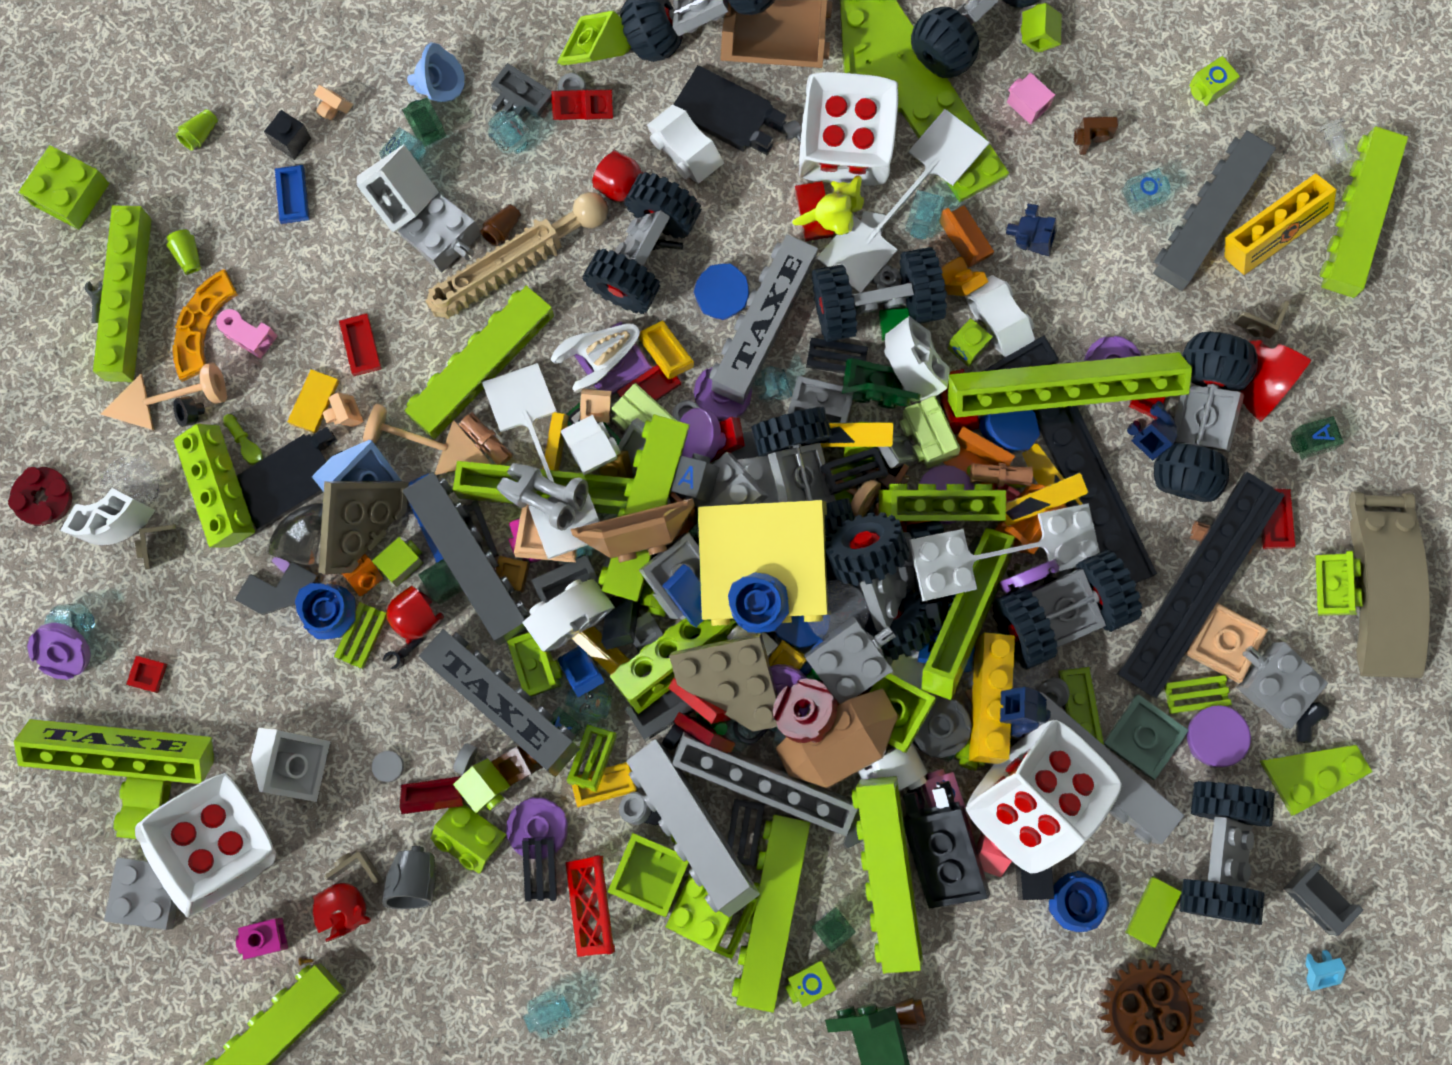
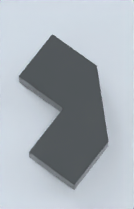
[235,562,319,615]

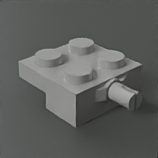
[398,193,481,273]
[787,376,852,423]
[804,616,896,704]
[1236,642,1328,729]
[104,857,177,930]

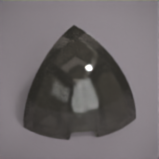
[266,502,323,565]

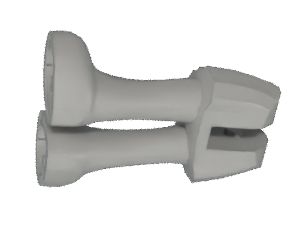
[497,463,588,531]

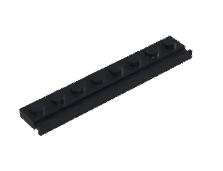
[1032,406,1157,583]
[1116,471,1285,698]

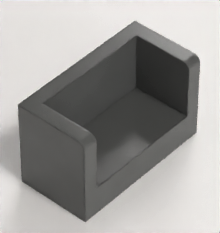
[532,555,602,603]
[625,690,695,742]
[1283,862,1364,936]

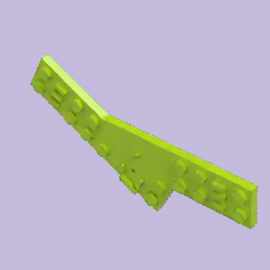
[840,0,1009,203]

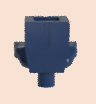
[1006,203,1057,256]
[1127,401,1178,461]
[1000,686,1051,738]

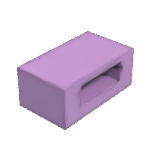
[271,553,290,573]

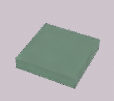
[1104,694,1188,780]

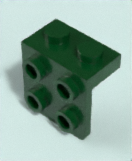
[842,358,921,409]
[825,1003,910,1065]

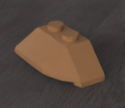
[571,498,695,563]
[775,688,899,788]

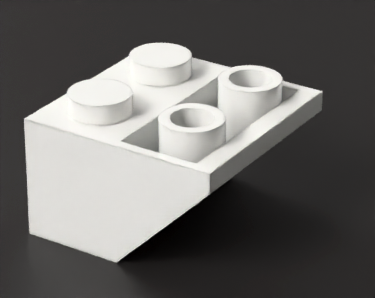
[357,144,439,232]

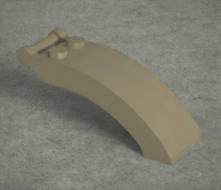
[1349,492,1430,678]

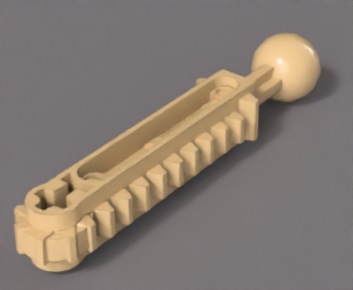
[425,192,608,319]

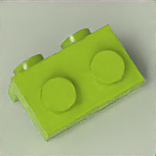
[1315,551,1363,616]
[507,632,563,697]
[430,805,507,874]

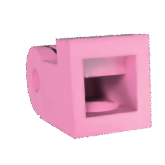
[216,309,277,359]

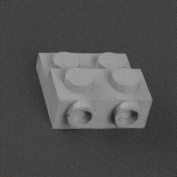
[688,452,769,509]
[639,532,701,620]

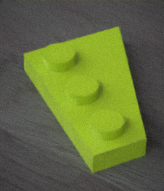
[1259,745,1372,816]

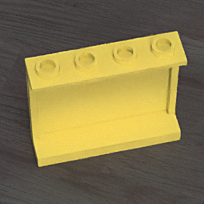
[698,500,831,626]

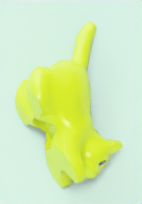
[792,175,864,235]

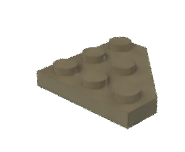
[318,481,409,574]
[669,633,778,732]

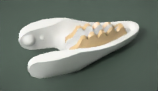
[551,324,640,393]

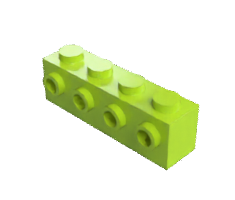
[173,424,255,548]
[879,484,1006,521]

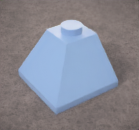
[312,440,402,492]

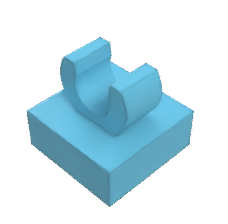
[1306,950,1346,991]

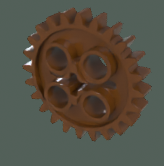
[1097,959,1203,1065]

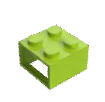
[18,145,110,230]
[608,833,689,918]
[665,874,759,959]

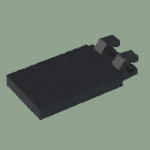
[673,65,787,155]
[237,427,343,531]
[903,781,990,909]

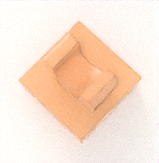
[314,85,354,121]
[580,389,612,423]
[323,392,364,427]

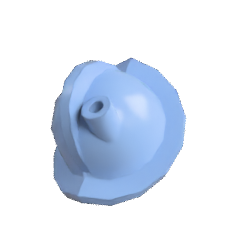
[407,42,465,102]

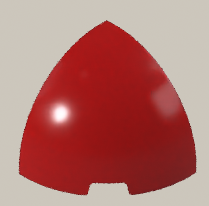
[1238,340,1312,422]

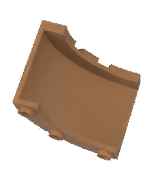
[720,0,832,68]

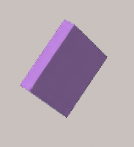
[574,322,652,395]

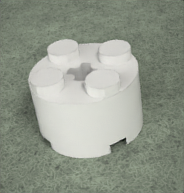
[858,742,927,790]

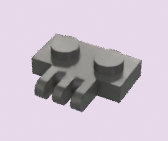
[491,63,552,124]

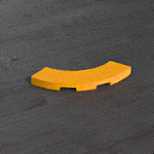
[172,269,238,382]

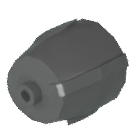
[382,846,436,909]

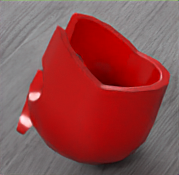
[592,149,644,202]
[386,586,444,644]
[312,883,371,942]

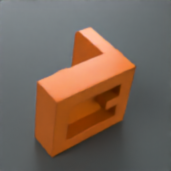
[341,554,383,596]

